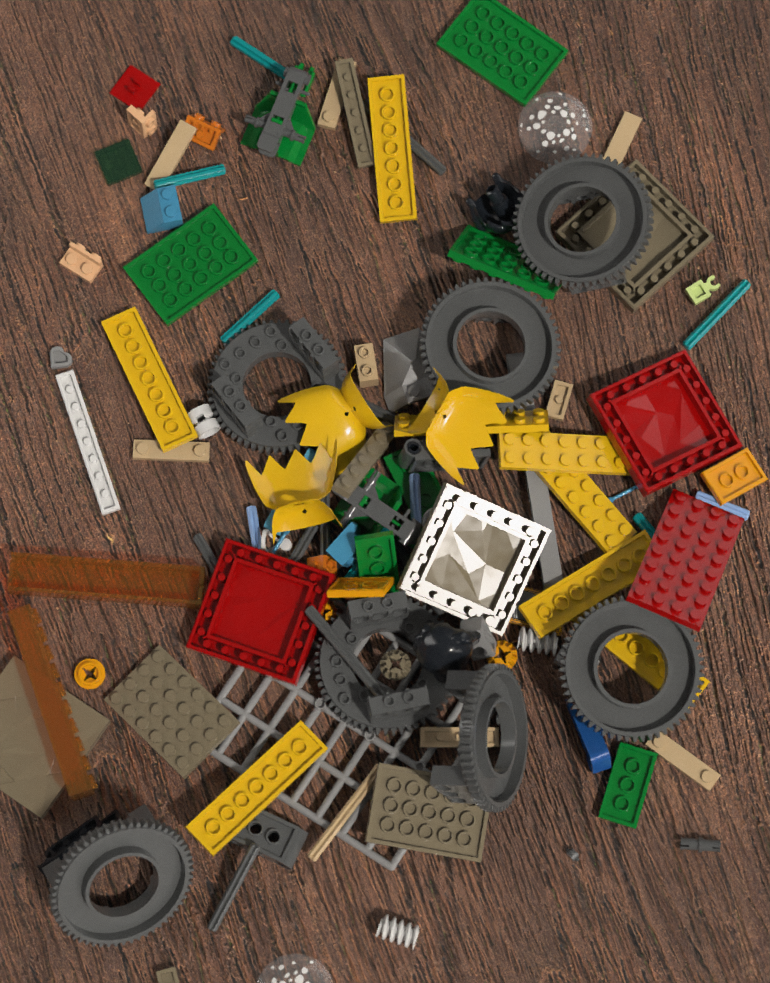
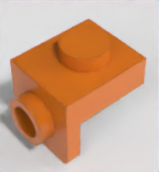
[307,555,337,576]

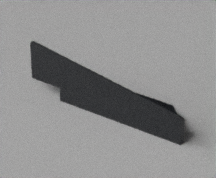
[38,808,124,878]

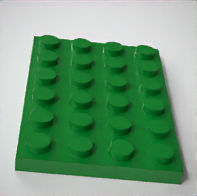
[436,0,569,108]
[123,203,258,327]
[447,224,562,300]

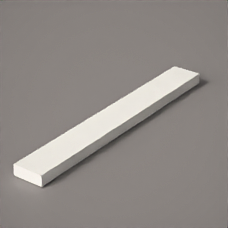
[55,369,121,516]

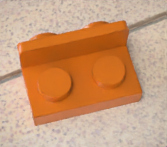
[185,112,225,151]

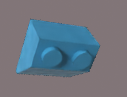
[140,185,183,234]
[325,522,361,568]

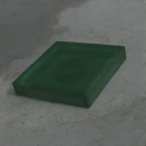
[94,138,143,186]

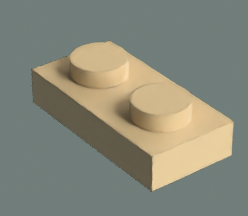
[546,380,573,422]

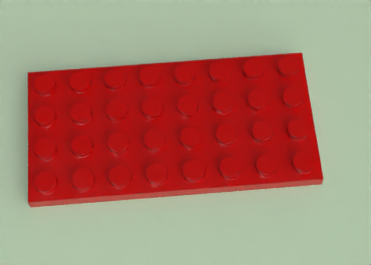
[626,489,744,632]

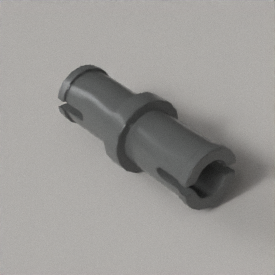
[680,837,721,853]

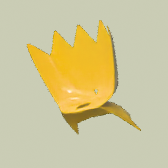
[278,364,394,479]
[395,367,514,485]
[245,439,343,544]

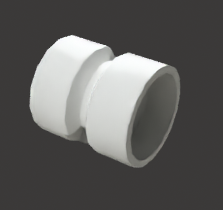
[188,404,221,439]

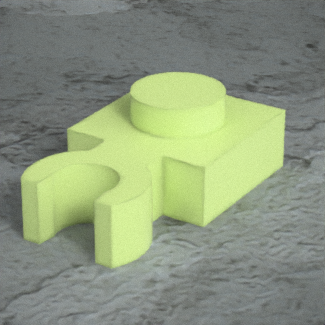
[685,275,720,306]

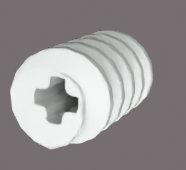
[517,626,558,656]
[375,914,420,950]

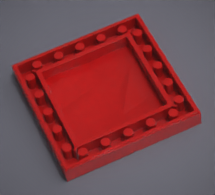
[586,349,743,497]
[186,538,336,687]

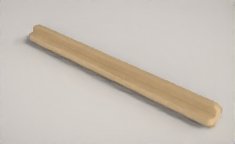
[307,763,378,862]

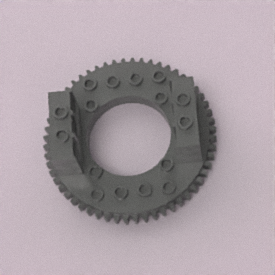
[513,153,654,295]
[419,277,561,415]
[207,317,347,455]
[314,590,452,736]
[558,596,705,743]
[430,663,528,812]
[42,804,194,947]

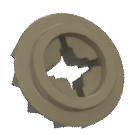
[380,650,411,681]

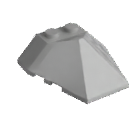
[383,328,435,414]

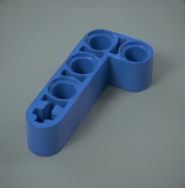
[565,699,611,774]

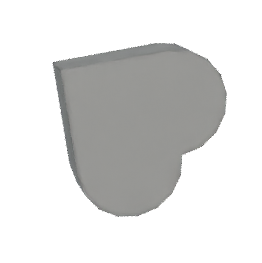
[50,346,73,370]

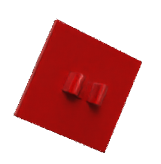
[109,64,161,110]

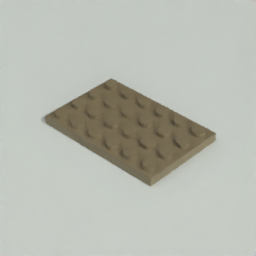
[104,645,240,779]
[364,763,489,863]

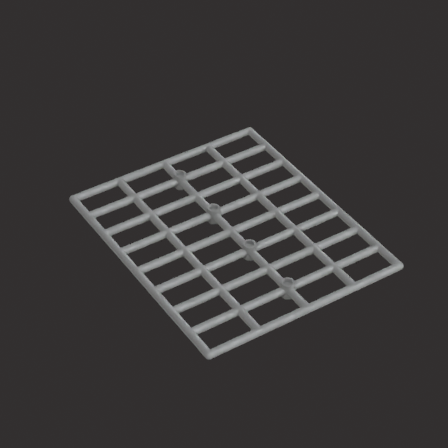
[209,598,496,871]

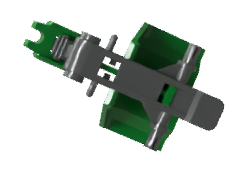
[240,63,316,166]
[331,468,423,549]

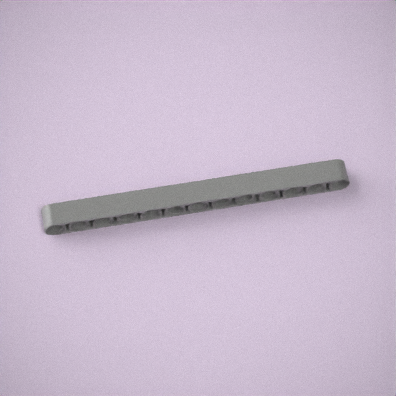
[506,352,563,590]

